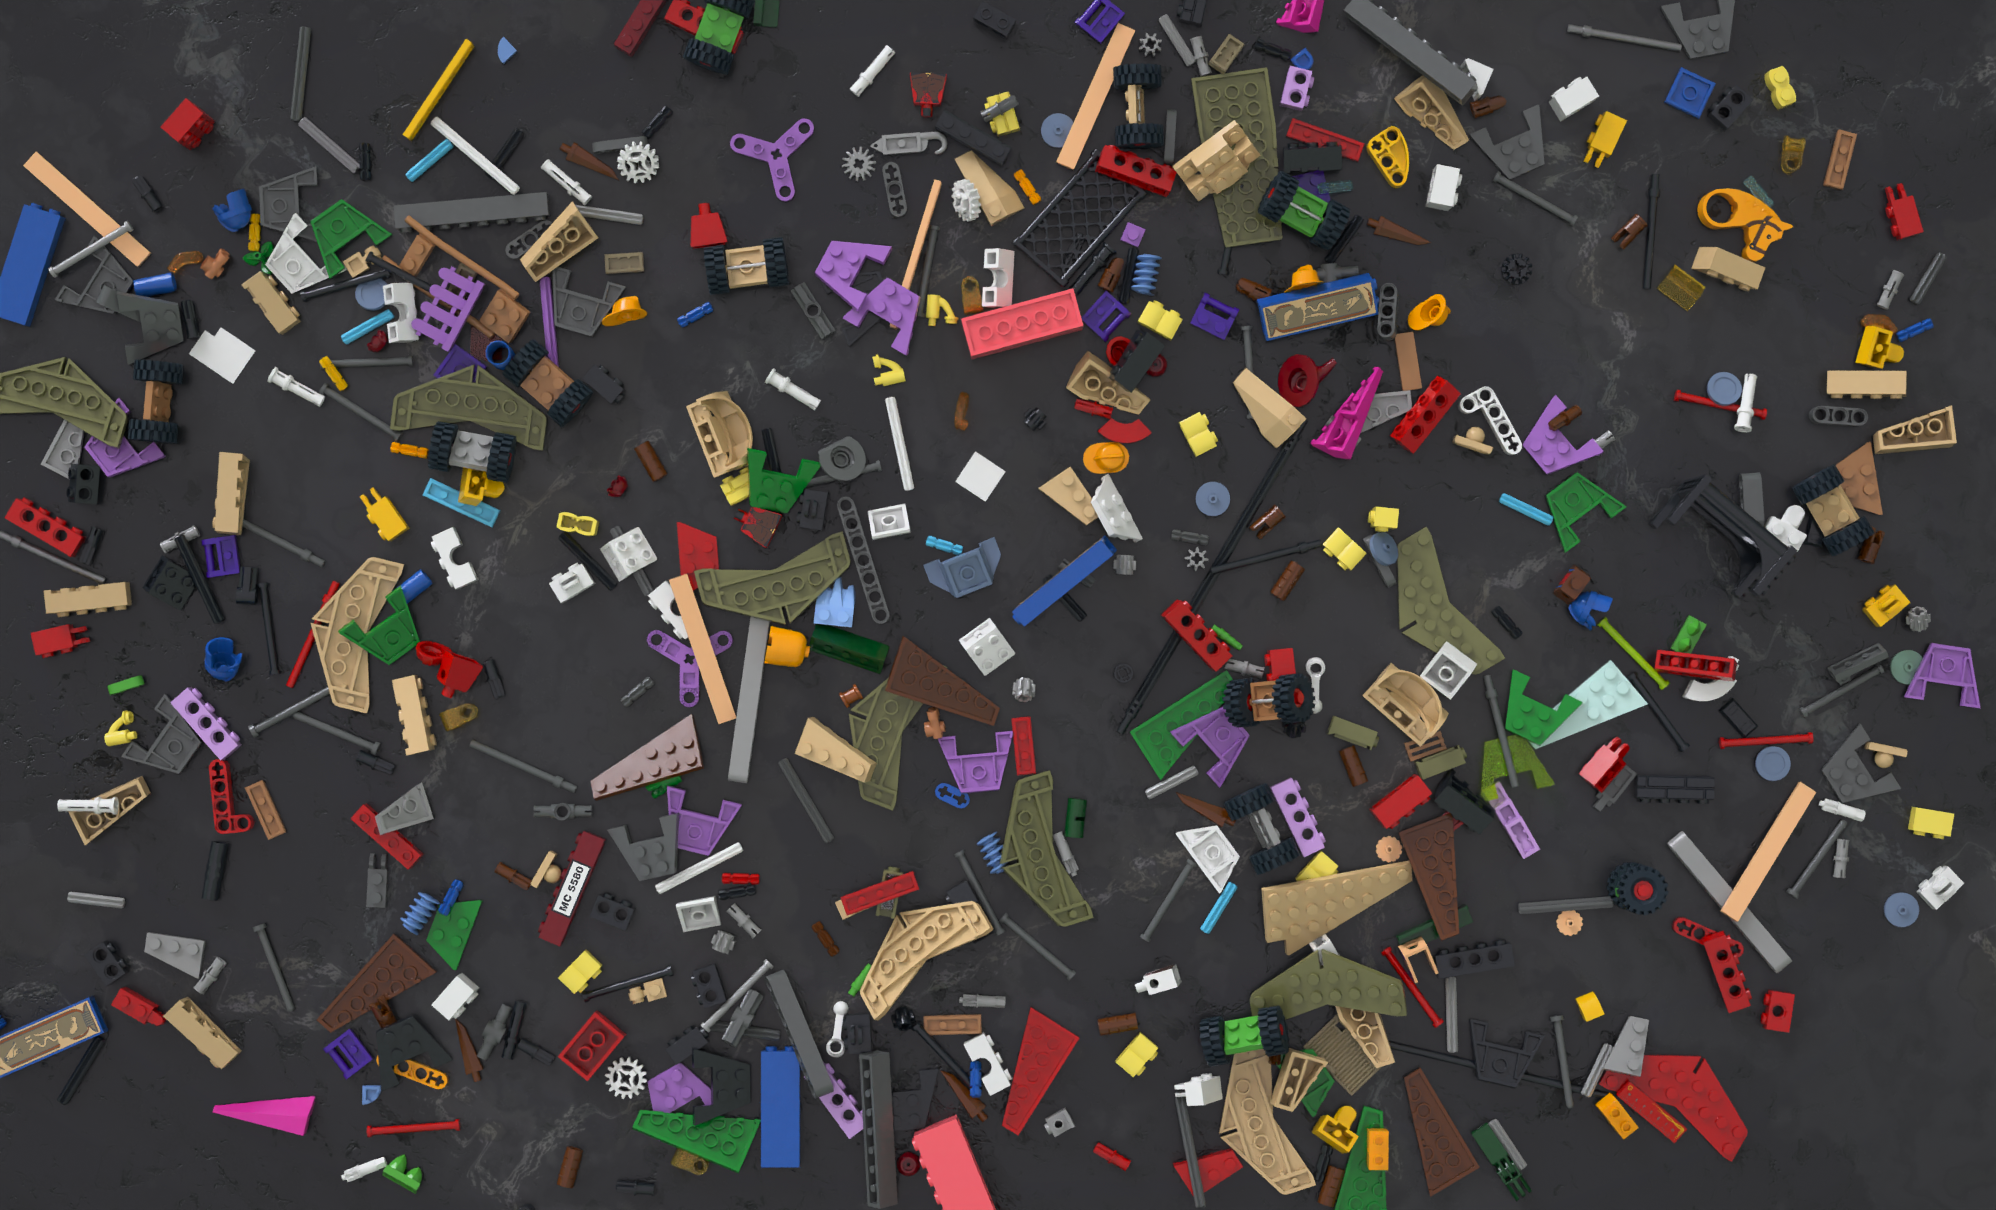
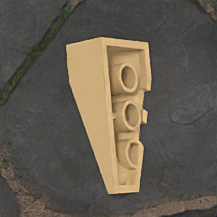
[954,150,1025,226]

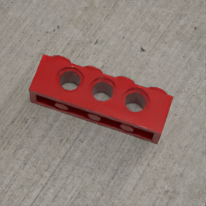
[664,0,744,55]
[1095,145,1177,197]
[1390,376,1461,454]
[5,497,87,557]
[1161,599,1232,672]
[1655,650,1737,682]
[351,804,424,870]
[1702,930,1752,1013]

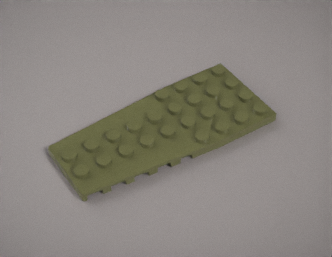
[1191,67,1283,248]

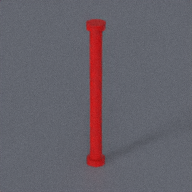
[1674,390,1767,420]
[1719,732,1813,749]
[1381,946,1444,1028]
[367,1119,461,1137]

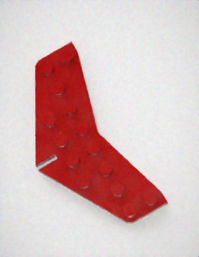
[1598,1054,1748,1162]

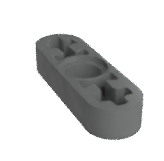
[1164,109,1177,165]
[592,136,648,154]
[882,162,907,218]
[505,220,552,260]
[1363,535,1397,588]

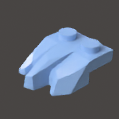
[814,577,856,627]

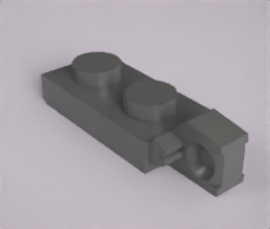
[1593,765,1637,812]

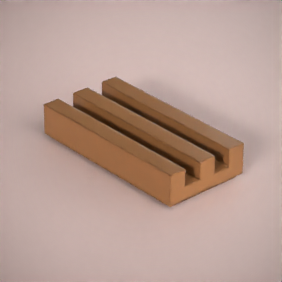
[1404,731,1447,762]

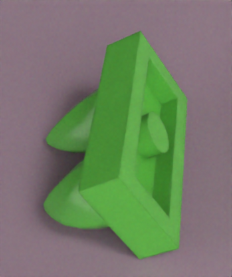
[1670,615,1707,654]
[382,1155,422,1194]

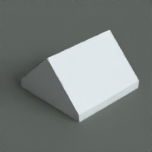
[1460,58,1493,101]
[868,504,911,540]
[676,896,721,932]

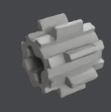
[1139,33,1162,57]
[1184,547,1209,571]
[1113,555,1136,575]
[1906,606,1931,632]
[1012,677,1036,702]
[711,930,736,954]

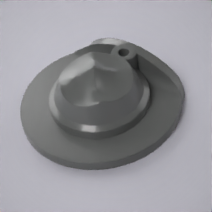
[818,436,866,481]

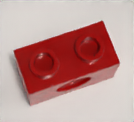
[1761,989,1795,1033]

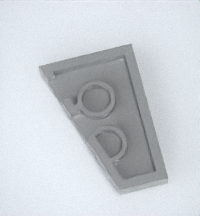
[1361,390,1412,433]
[41,420,85,479]
[375,782,434,835]
[144,932,206,979]
[1602,1016,1649,1077]

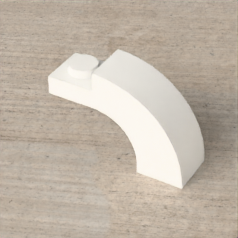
[1682,656,1739,701]

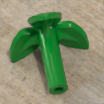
[243,241,274,275]

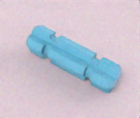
[926,536,963,555]

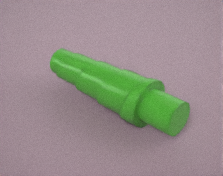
[1211,624,1242,651]
[848,963,872,997]

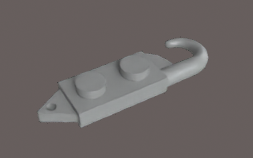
[870,132,948,155]

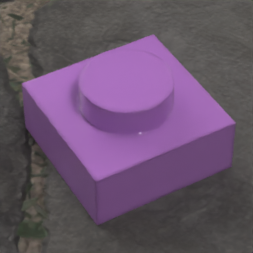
[1120,222,1146,248]

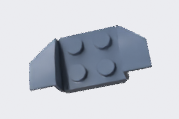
[923,537,1001,598]

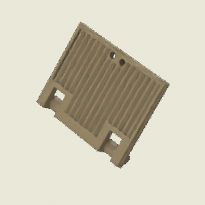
[1303,1013,1383,1096]

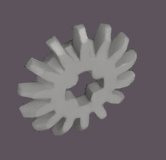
[842,147,876,181]

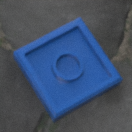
[1664,67,1716,119]

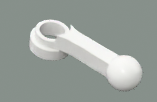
[1306,657,1325,714]
[826,1001,849,1058]

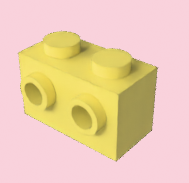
[1368,507,1399,532]

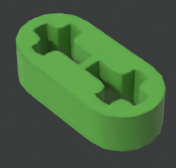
[107,675,145,695]

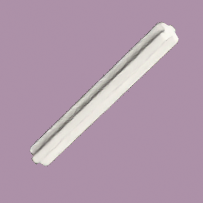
[885,397,914,491]
[655,842,743,894]

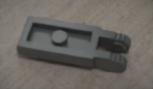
[366,853,388,908]

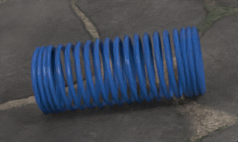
[485,341,515,370]

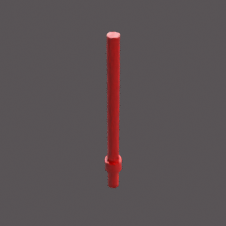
[286,580,340,688]

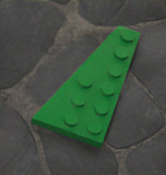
[1130,670,1233,780]
[1334,1105,1387,1210]
[632,1110,761,1174]

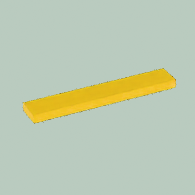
[403,39,474,141]

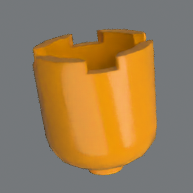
[764,626,810,667]

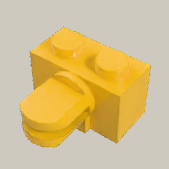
[1855,326,1904,369]
[458,467,504,506]
[1862,584,1910,627]
[1311,1106,1359,1154]

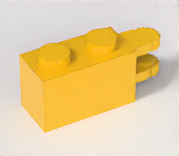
[1584,111,1627,168]
[360,487,410,541]

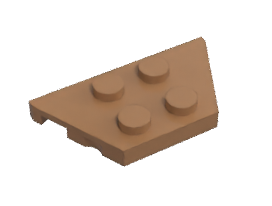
[1836,442,1883,515]

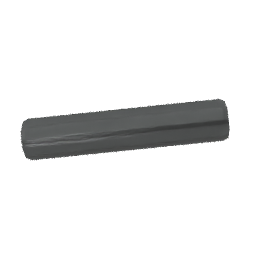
[1910,252,1947,305]

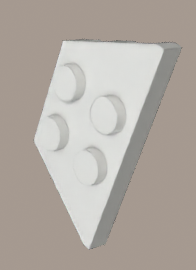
[1091,474,1143,542]
[1175,825,1240,893]

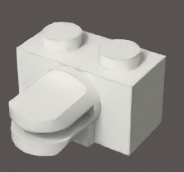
[1764,505,1807,552]
[549,562,596,603]
[1916,866,1964,910]
[1174,1073,1223,1106]

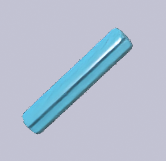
[405,139,454,182]
[341,309,394,344]
[1499,493,1553,526]
[1201,882,1237,934]

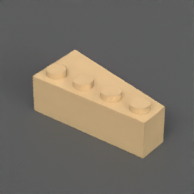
[520,201,598,282]
[1827,371,1907,399]
[1873,405,1957,454]
[213,452,250,535]
[44,582,132,617]
[392,675,436,756]
[795,717,877,782]
[68,776,151,845]
[163,997,242,1069]

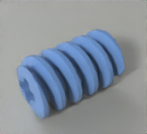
[1131,254,1162,296]
[977,832,1009,874]
[400,892,440,935]

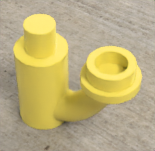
[926,295,959,326]
[872,354,906,386]
[104,710,137,746]

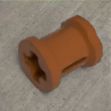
[839,684,864,708]

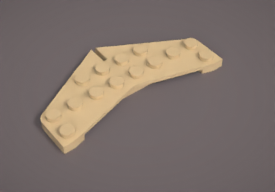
[311,557,404,713]
[860,901,994,1021]
[1219,1049,1316,1195]

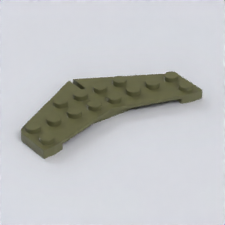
[0,357,128,449]
[390,364,547,450]
[1397,527,1505,674]
[694,531,850,625]
[849,665,947,811]
[1000,770,1094,927]
[1250,949,1407,1020]

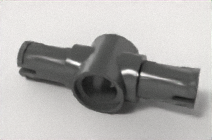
[1316,263,1359,284]
[534,802,592,820]
[477,1004,512,1061]

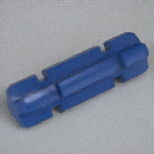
[677,302,713,327]
[1896,318,1934,342]
[438,879,463,916]
[970,1060,981,1098]

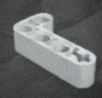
[1458,387,1522,455]

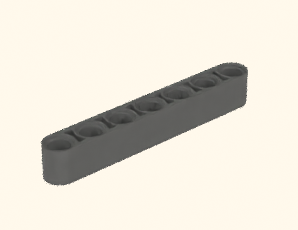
[837,497,890,624]
[765,970,834,1099]

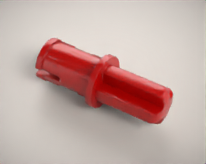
[1074,398,1113,419]
[1093,1143,1131,1171]

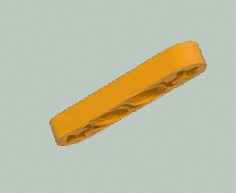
[376,1056,449,1089]

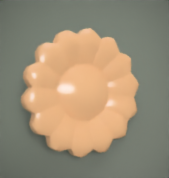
[1376,836,1402,863]
[1556,910,1583,936]

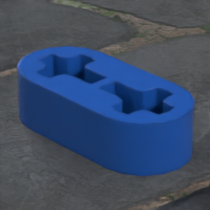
[935,783,970,808]

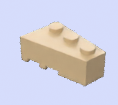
[1691,247,1765,291]
[241,271,301,335]
[1038,467,1099,526]
[1270,1048,1328,1112]

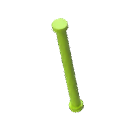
[1597,617,1670,690]

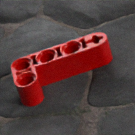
[209,759,255,834]

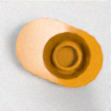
[1284,265,1324,293]
[1408,294,1451,330]
[602,296,647,326]
[1083,442,1129,474]

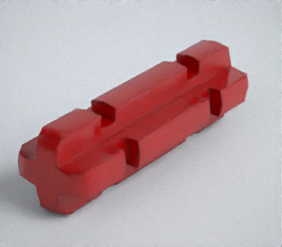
[722,873,760,884]

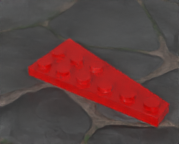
[1002,1007,1079,1135]

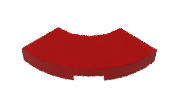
[1098,418,1152,443]

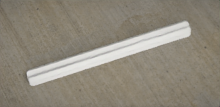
[431,117,520,195]

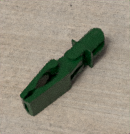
[1471,1122,1532,1202]

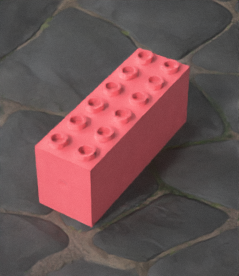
[961,288,1083,360]
[912,1114,996,1210]

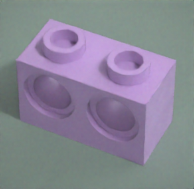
[1280,66,1314,111]

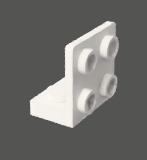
[600,527,657,582]
[959,618,1015,676]

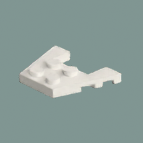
[265,213,347,294]

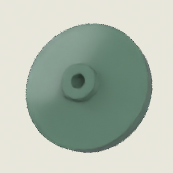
[1890,650,1923,684]

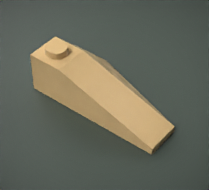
[1394,76,1469,150]
[1066,351,1150,415]
[1233,368,1306,448]
[1335,1006,1395,1068]

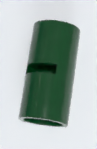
[1064,798,1087,838]

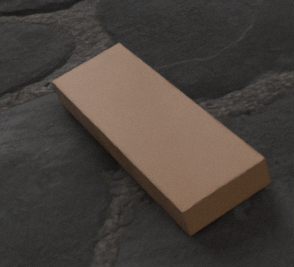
[1823,130,1857,190]
[1394,332,1422,391]
[245,780,287,840]
[924,1014,982,1035]

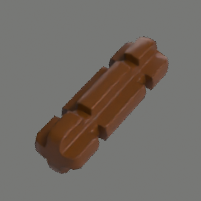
[812,921,839,957]

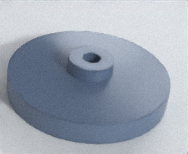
[1041,113,1073,148]
[355,278,387,311]
[1707,372,1742,406]
[1195,482,1230,516]
[1370,532,1398,566]
[1755,746,1791,781]
[1884,892,1919,927]

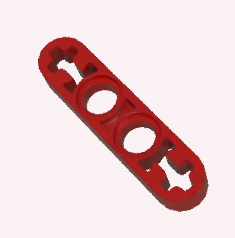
[1672,917,1744,957]

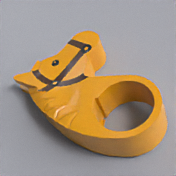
[1697,188,1793,262]

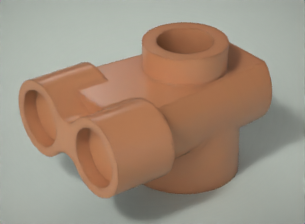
[200,248,229,279]
[924,707,946,739]

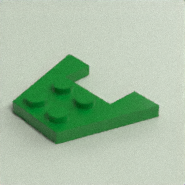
[310,199,392,280]
[747,448,821,513]
[1545,472,1627,553]
[338,585,420,665]
[1505,669,1583,746]

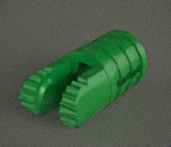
[645,776,683,799]

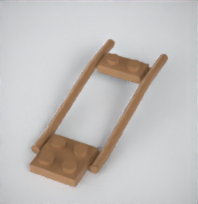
[382,215,531,343]

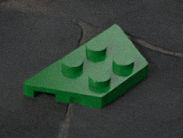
[426,900,483,970]
[1276,1048,1334,1117]

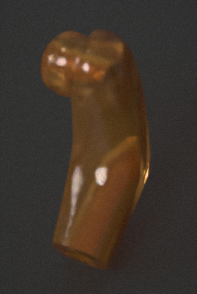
[167,251,203,274]
[1861,314,1898,334]
[954,392,969,430]

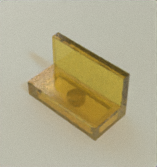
[1657,265,1705,311]

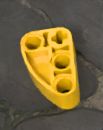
[1366,126,1409,188]

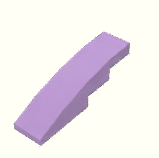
[1482,781,1540,859]

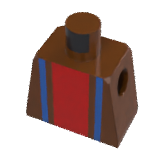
[1553,564,1591,604]

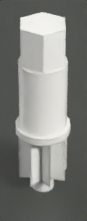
[1819,798,1866,822]
[341,1157,387,1182]

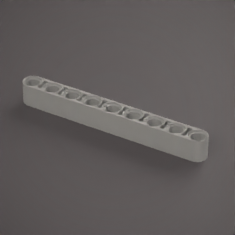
[728,617,770,783]
[1667,831,1792,974]

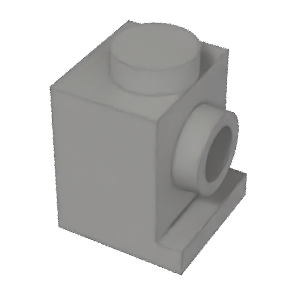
[1044,1107,1075,1137]

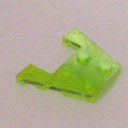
[1480,735,1555,801]

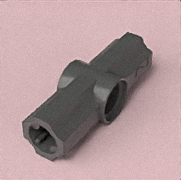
[791,282,836,339]
[722,989,764,1048]

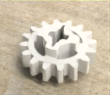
[617,141,659,183]
[951,179,981,222]
[605,1057,647,1099]

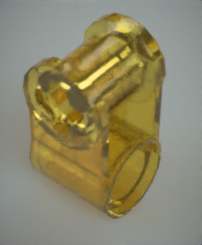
[1781,135,1805,174]
[961,276,983,314]
[439,703,478,732]
[671,1148,709,1175]

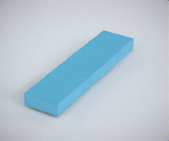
[423,478,501,528]

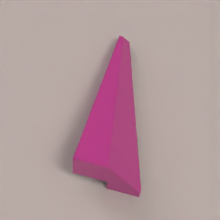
[1276,0,1324,33]
[1310,367,1383,460]
[213,1096,316,1136]

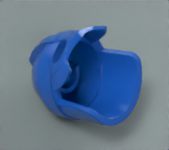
[212,188,252,232]
[1568,590,1613,630]
[205,637,242,682]

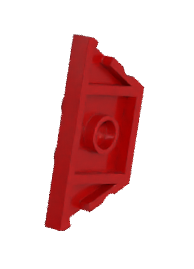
[677,522,719,591]

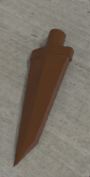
[560,142,619,180]
[1367,216,1431,245]
[1176,792,1236,827]
[455,1019,484,1082]
[940,1070,988,1122]

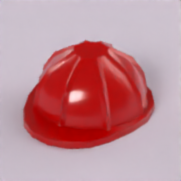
[1105,336,1130,366]
[416,641,452,666]

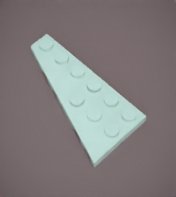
[1527,660,1648,749]

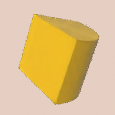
[1575,991,1604,1022]

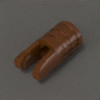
[1469,95,1507,119]
[1611,214,1648,250]
[1097,257,1124,293]
[1235,278,1272,301]
[1249,504,1286,540]
[1857,526,1885,564]
[369,995,397,1028]

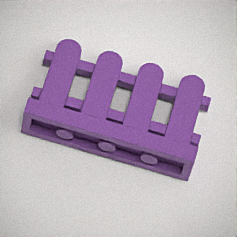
[411,266,486,352]

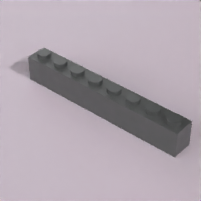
[1344,0,1478,106]
[393,192,551,233]
[859,1050,898,1209]

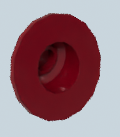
[1278,354,1337,407]

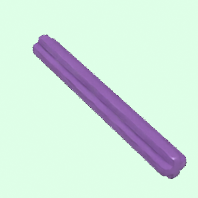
[540,277,559,367]

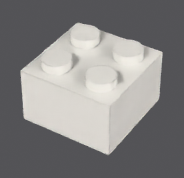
[1549,77,1599,122]
[1425,164,1462,211]
[1420,641,1477,700]
[432,973,479,1020]

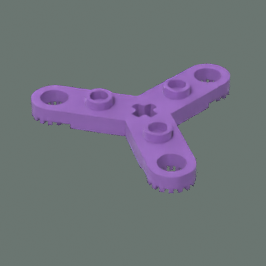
[730,118,814,202]
[647,630,733,707]

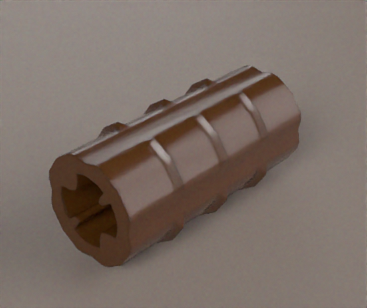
[634,441,668,482]
[1270,560,1305,601]
[1339,745,1368,787]
[1097,1013,1138,1036]
[557,1146,583,1188]
[1317,1165,1345,1208]

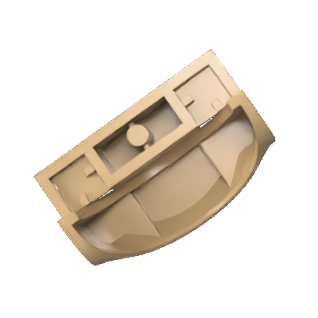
[1172,120,1261,201]
[686,391,753,478]
[1363,663,1449,747]

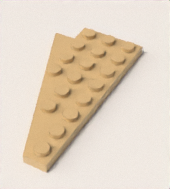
[1261,861,1412,955]

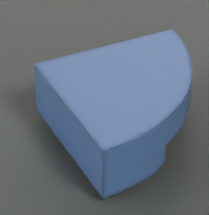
[498,37,518,64]
[362,1085,381,1105]

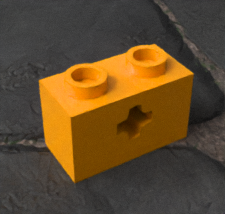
[1595,1093,1639,1139]
[1367,1128,1389,1170]

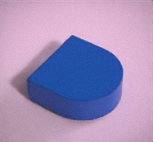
[1290,48,1313,70]

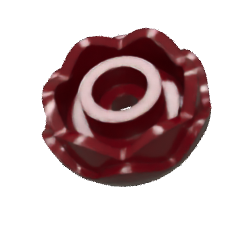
[367,330,388,352]
[1146,354,1167,377]
[607,475,628,497]
[897,1152,920,1176]

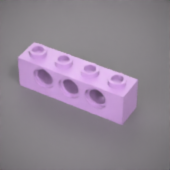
[170,687,241,761]
[1270,777,1326,857]
[804,1061,863,1139]

